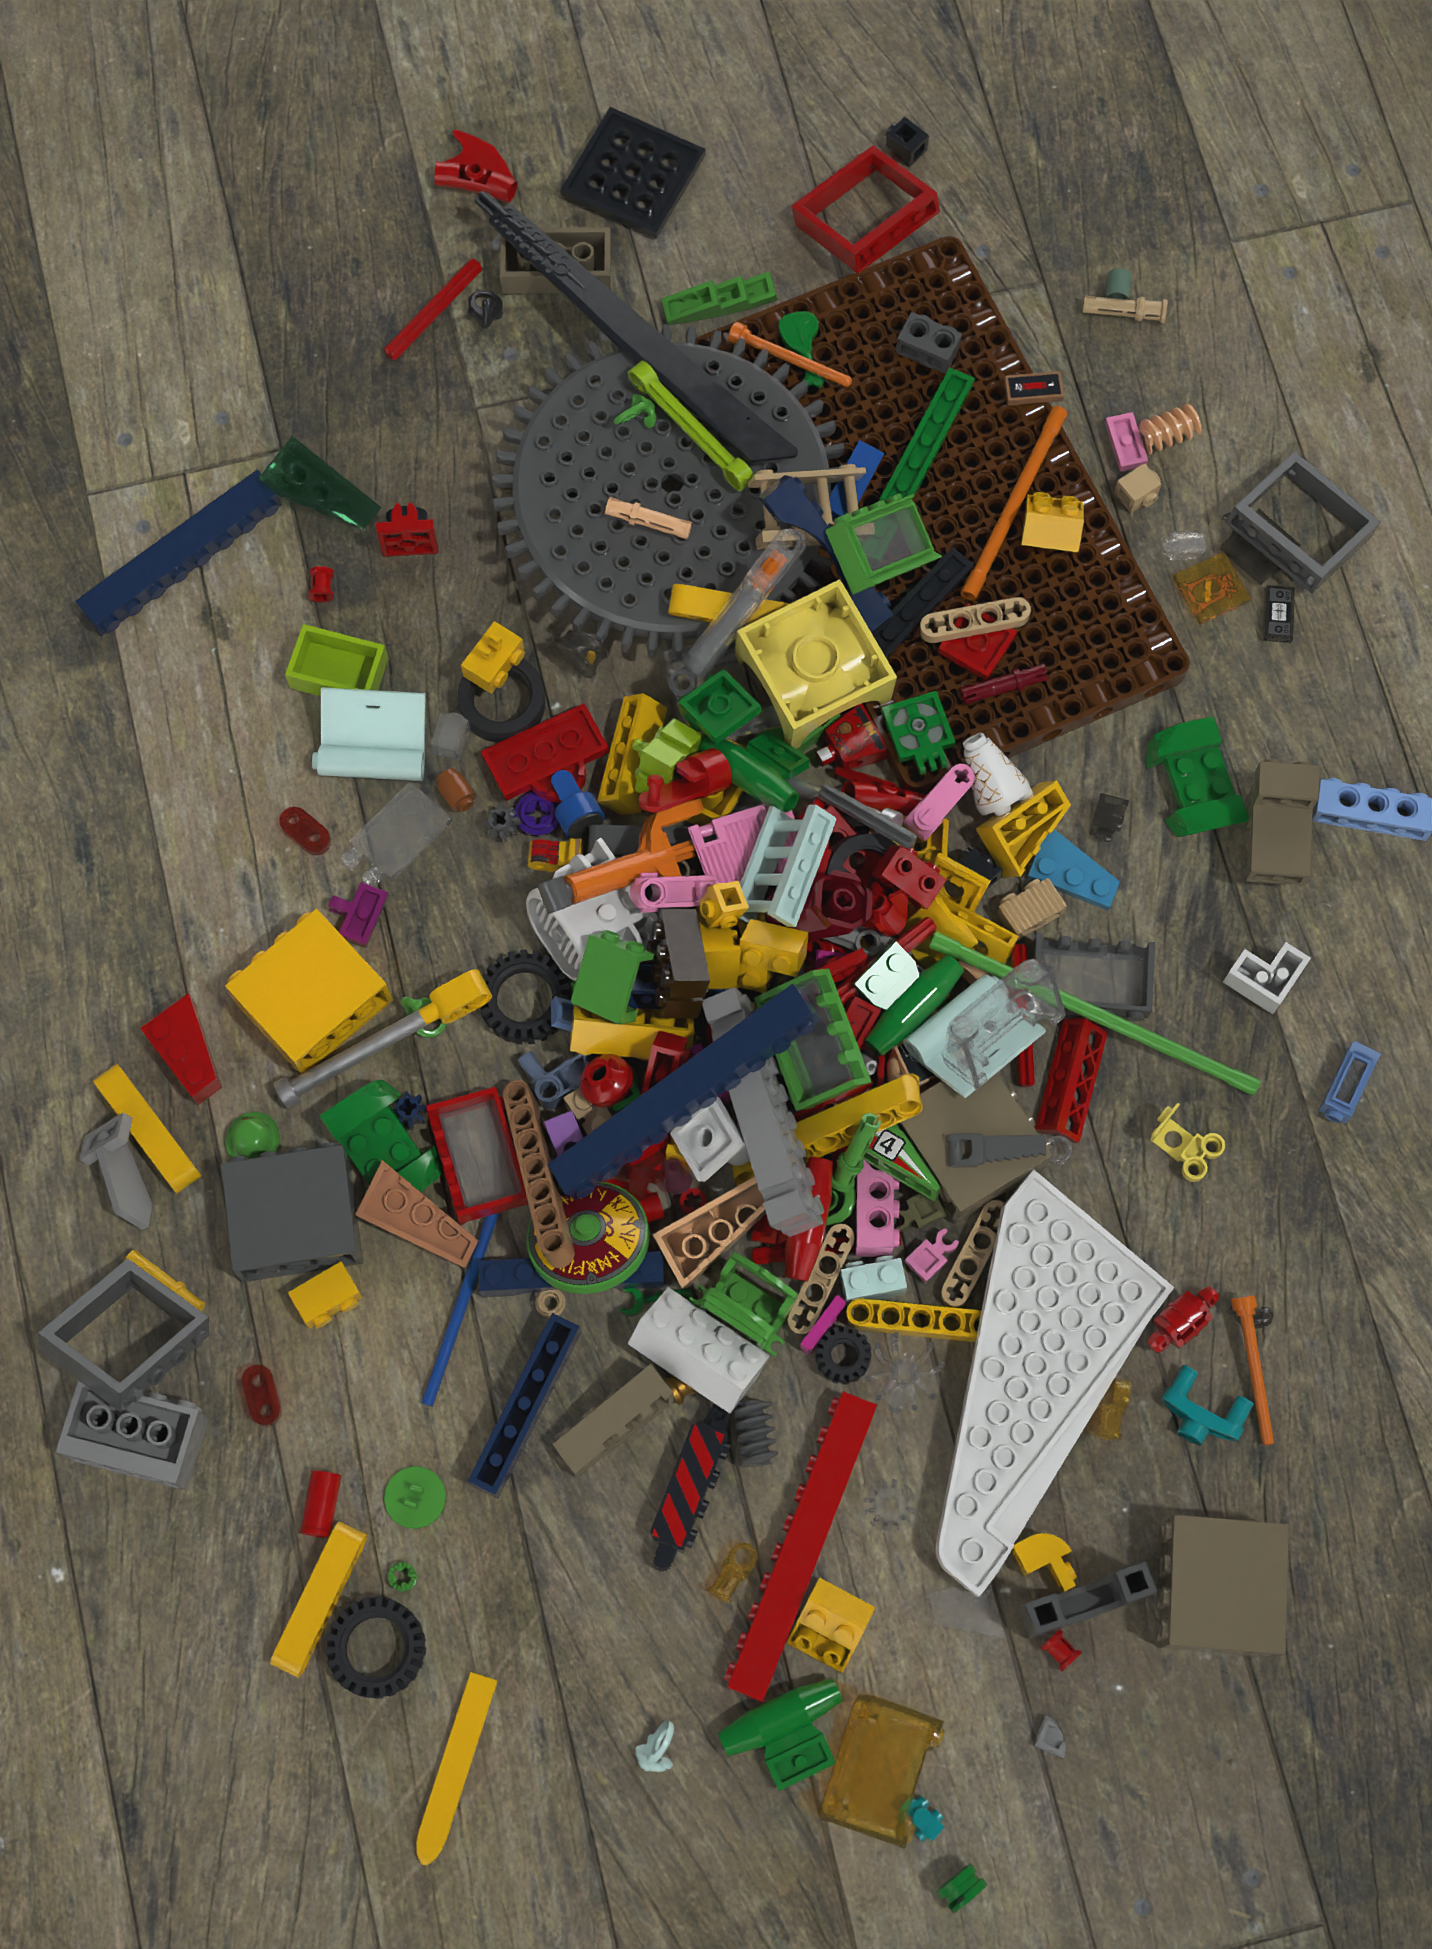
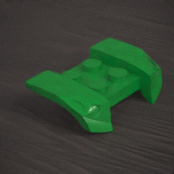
[1146,716,1249,837]
[319,1080,443,1192]

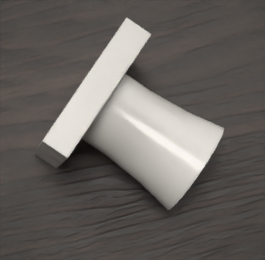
[670,1096,750,1182]

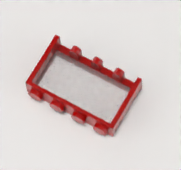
[426,1086,529,1226]

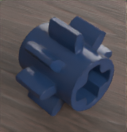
[392,1091,427,1131]

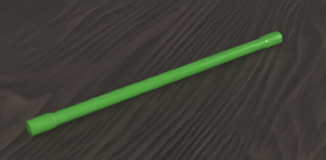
[928,931,1261,1096]

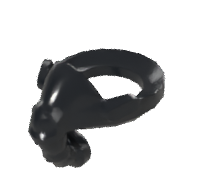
[468,290,503,329]

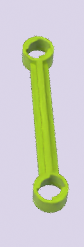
[628,361,754,491]

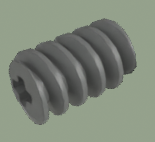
[734,1400,778,1467]

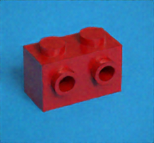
[872,845,947,909]
[641,1030,691,1095]

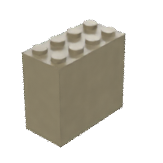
[897,1070,1052,1225]
[1155,1515,1289,1658]

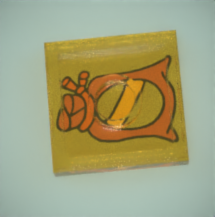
[1173,552,1251,625]

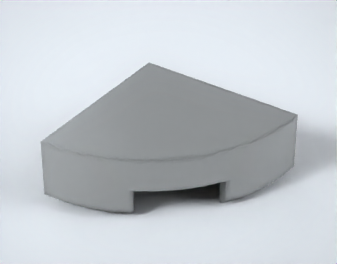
[1033,1715,1066,1759]

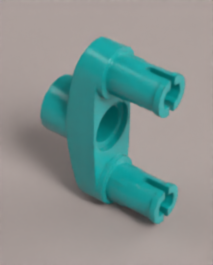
[1161,1365,1254,1446]

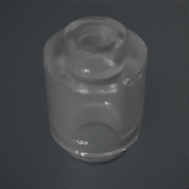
[1163,530,1206,561]

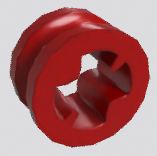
[680,1188,707,1215]

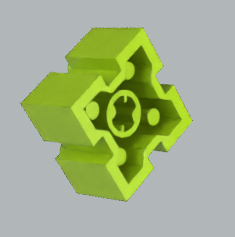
[632,718,703,794]

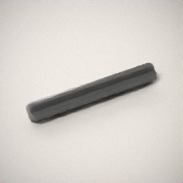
[818,784,917,849]

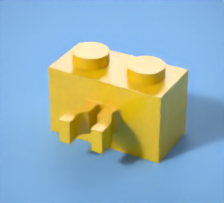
[461,621,525,694]

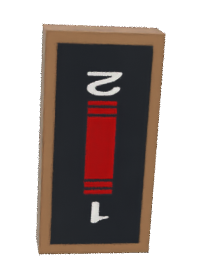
[1004,371,1064,405]

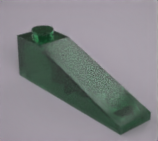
[258,436,382,529]

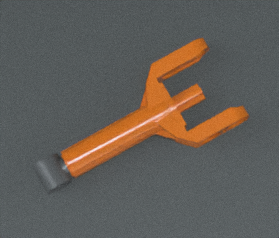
[537,798,705,914]

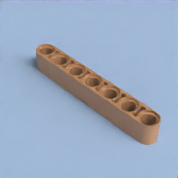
[503,1080,574,1268]

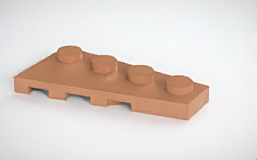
[355,1160,478,1268]

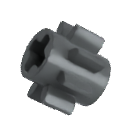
[483,804,522,842]

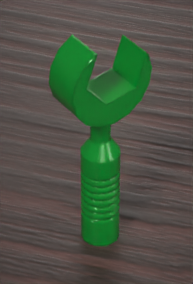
[619,1288,691,1317]

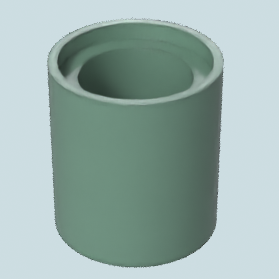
[1105,268,1132,300]

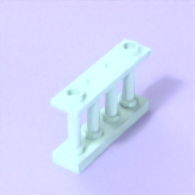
[739,805,837,927]

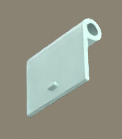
[312,687,426,781]
[903,974,1046,1098]

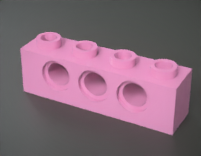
[855,1160,900,1257]

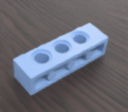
[1312,778,1432,841]

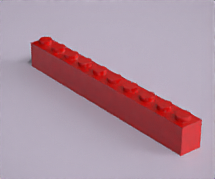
[724,1391,877,1703]

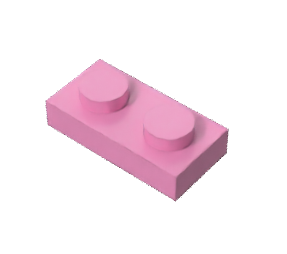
[1105,412,1148,472]

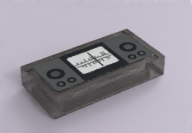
[1263,585,1295,643]

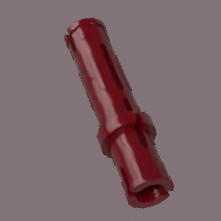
[960,663,1048,705]

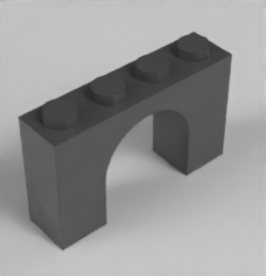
[1018,1561,1157,1640]

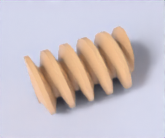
[1139,404,1201,455]

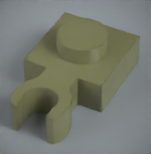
[894,1193,948,1232]

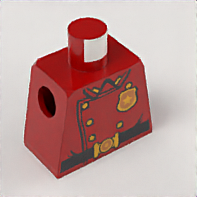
[815,703,888,770]

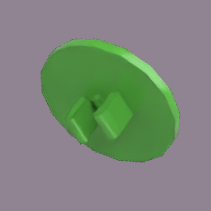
[384,1466,446,1529]

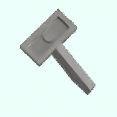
[79,1113,153,1230]

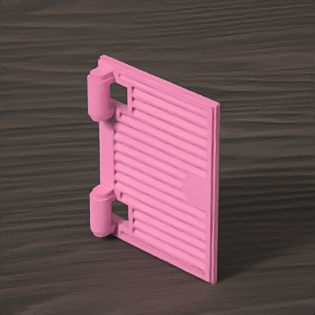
[688,804,798,884]

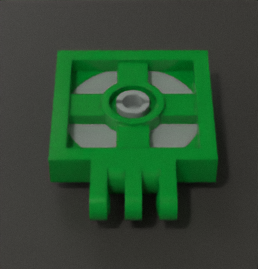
[881,691,956,775]

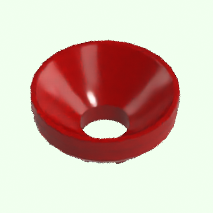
[579,1054,633,1108]

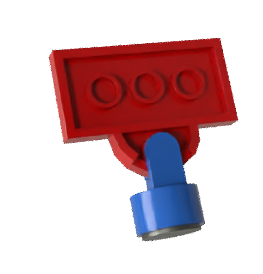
[481,703,610,839]

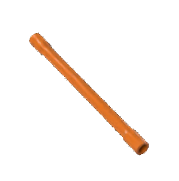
[960,406,1068,601]

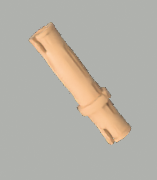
[605,497,692,540]

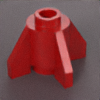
[861,881,908,937]

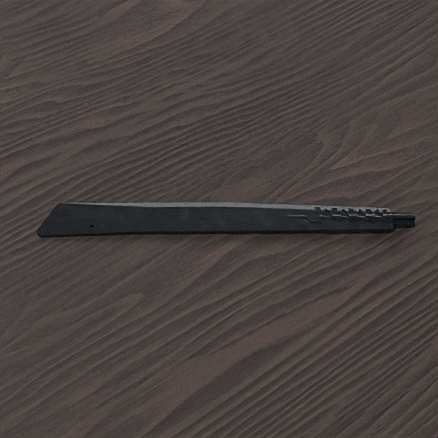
[475,191,798,463]

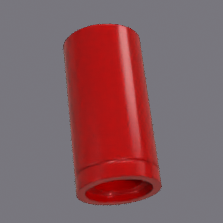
[300,1470,342,1538]

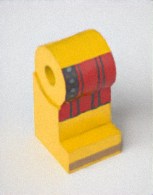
[527,839,584,872]

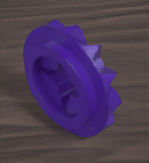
[515,792,559,837]

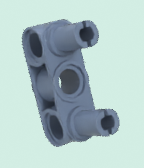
[518,1031,604,1110]

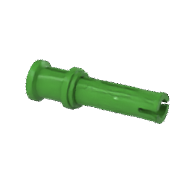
[832,1113,881,1192]

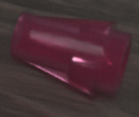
[662,1158,692,1194]

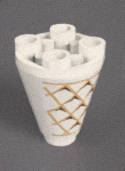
[963,733,1033,816]

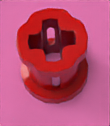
[308,566,334,603]
[1040,1629,1082,1672]

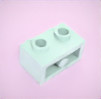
[839,1255,907,1306]

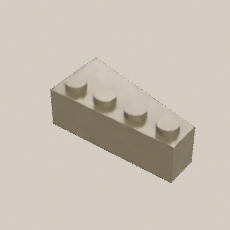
[552,1364,675,1478]

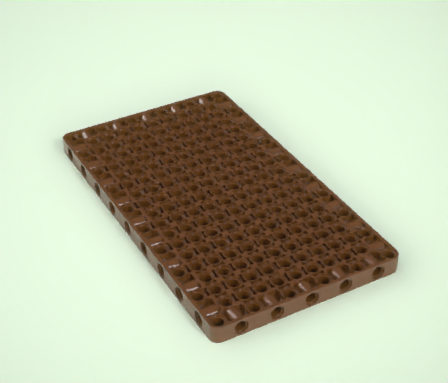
[695,236,1190,795]

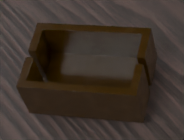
[647,909,710,1018]

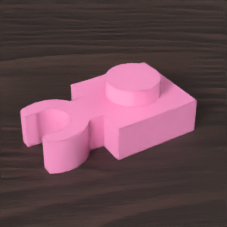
[904,1228,959,1283]

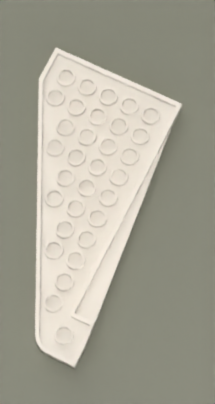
[936,1169,1175,1597]

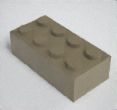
[500,227,611,294]

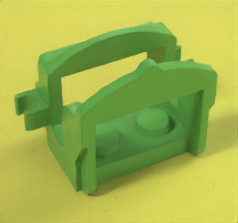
[689,1252,798,1357]

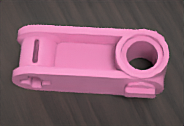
[903,764,975,842]
[629,873,718,913]

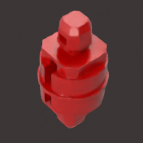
[1147,1286,1219,1353]

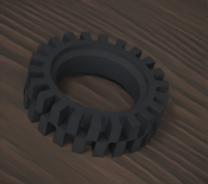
[480,950,571,1045]
[325,1596,426,1699]

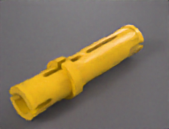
[123,1249,206,1312]

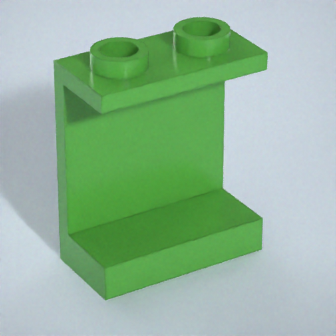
[570,930,654,1025]

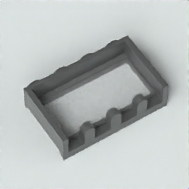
[1031,933,1155,1021]

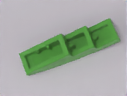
[661,271,779,325]

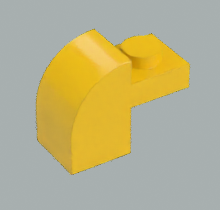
[1011,1533,1077,1593]

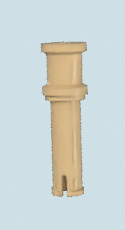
[1083,295,1168,324]

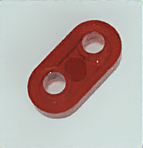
[280,807,331,855]
[242,1364,282,1427]

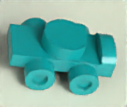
[899,1795,945,1842]

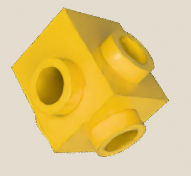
[699,881,749,929]

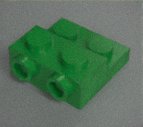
[678,669,761,745]

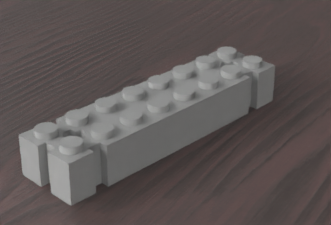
[702,987,824,1237]

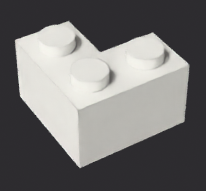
[1223,942,1311,1014]

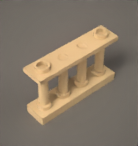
[748,464,874,550]

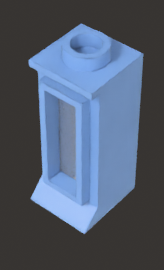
[1318,1041,1381,1124]

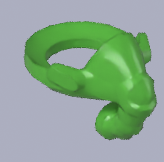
[613,394,657,428]
[401,997,447,1038]

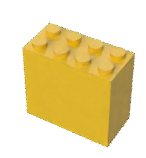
[225,908,393,1075]

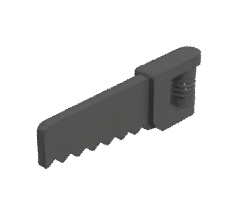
[946,1134,1046,1168]

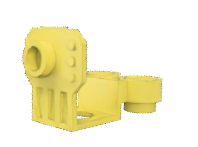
[1150,1103,1225,1182]

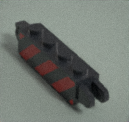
[650,1404,732,1572]

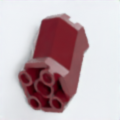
[765,870,873,942]

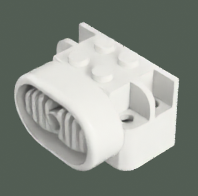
[526,838,658,982]

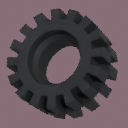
[815,1326,872,1385]

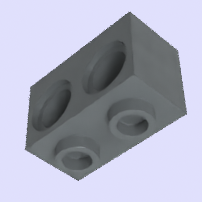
[896,312,962,374]

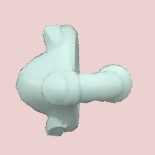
[635,1720,674,1772]

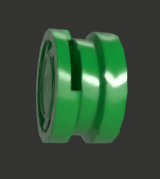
[936,1863,988,1913]

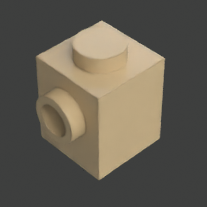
[1114,463,1161,514]

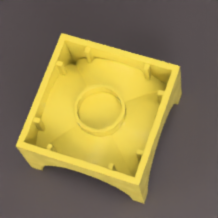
[735,579,897,749]

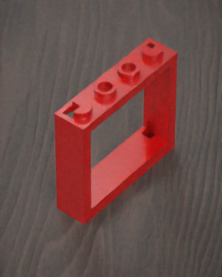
[791,145,940,274]

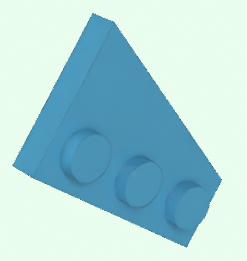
[1027,829,1120,911]

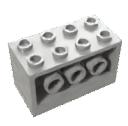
[55,1381,209,1491]

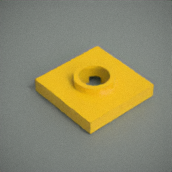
[933,852,991,912]

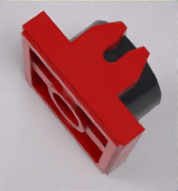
[376,502,439,557]

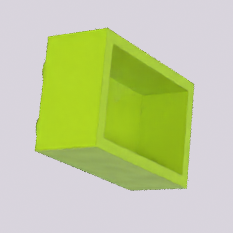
[285,624,389,707]

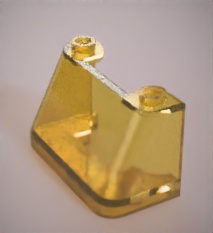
[819,1694,944,1849]

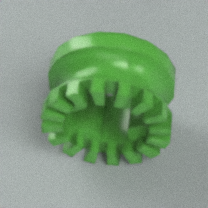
[388,1562,417,1592]

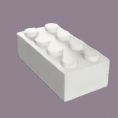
[628,1287,770,1413]

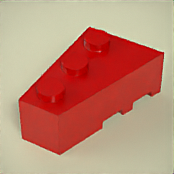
[140,993,222,1105]

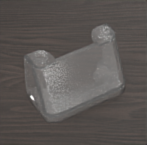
[941,959,1066,1090]

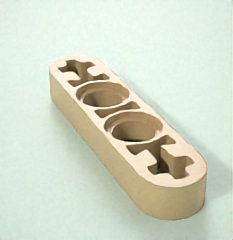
[920,597,1031,643]
[940,1200,1005,1308]
[788,1224,855,1334]

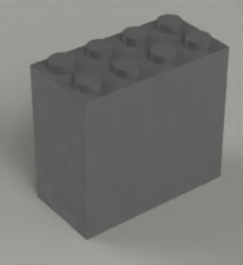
[221,1142,363,1282]

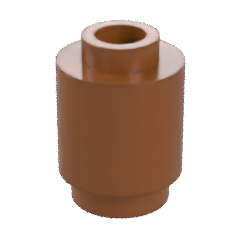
[435,768,476,812]

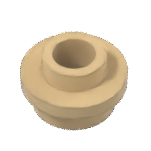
[535,1290,566,1318]

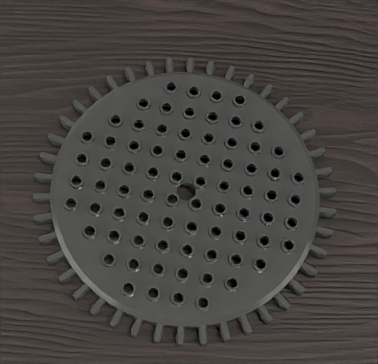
[493,325,845,658]

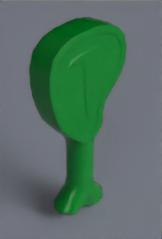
[778,311,824,388]

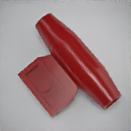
[751,1156,833,1282]

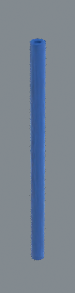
[421,1213,499,1407]

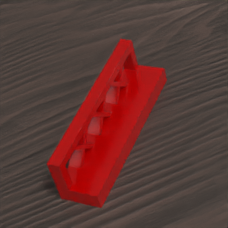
[1035,1018,1108,1143]

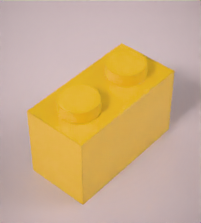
[288,1261,363,1329]

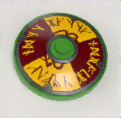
[526,1182,650,1294]

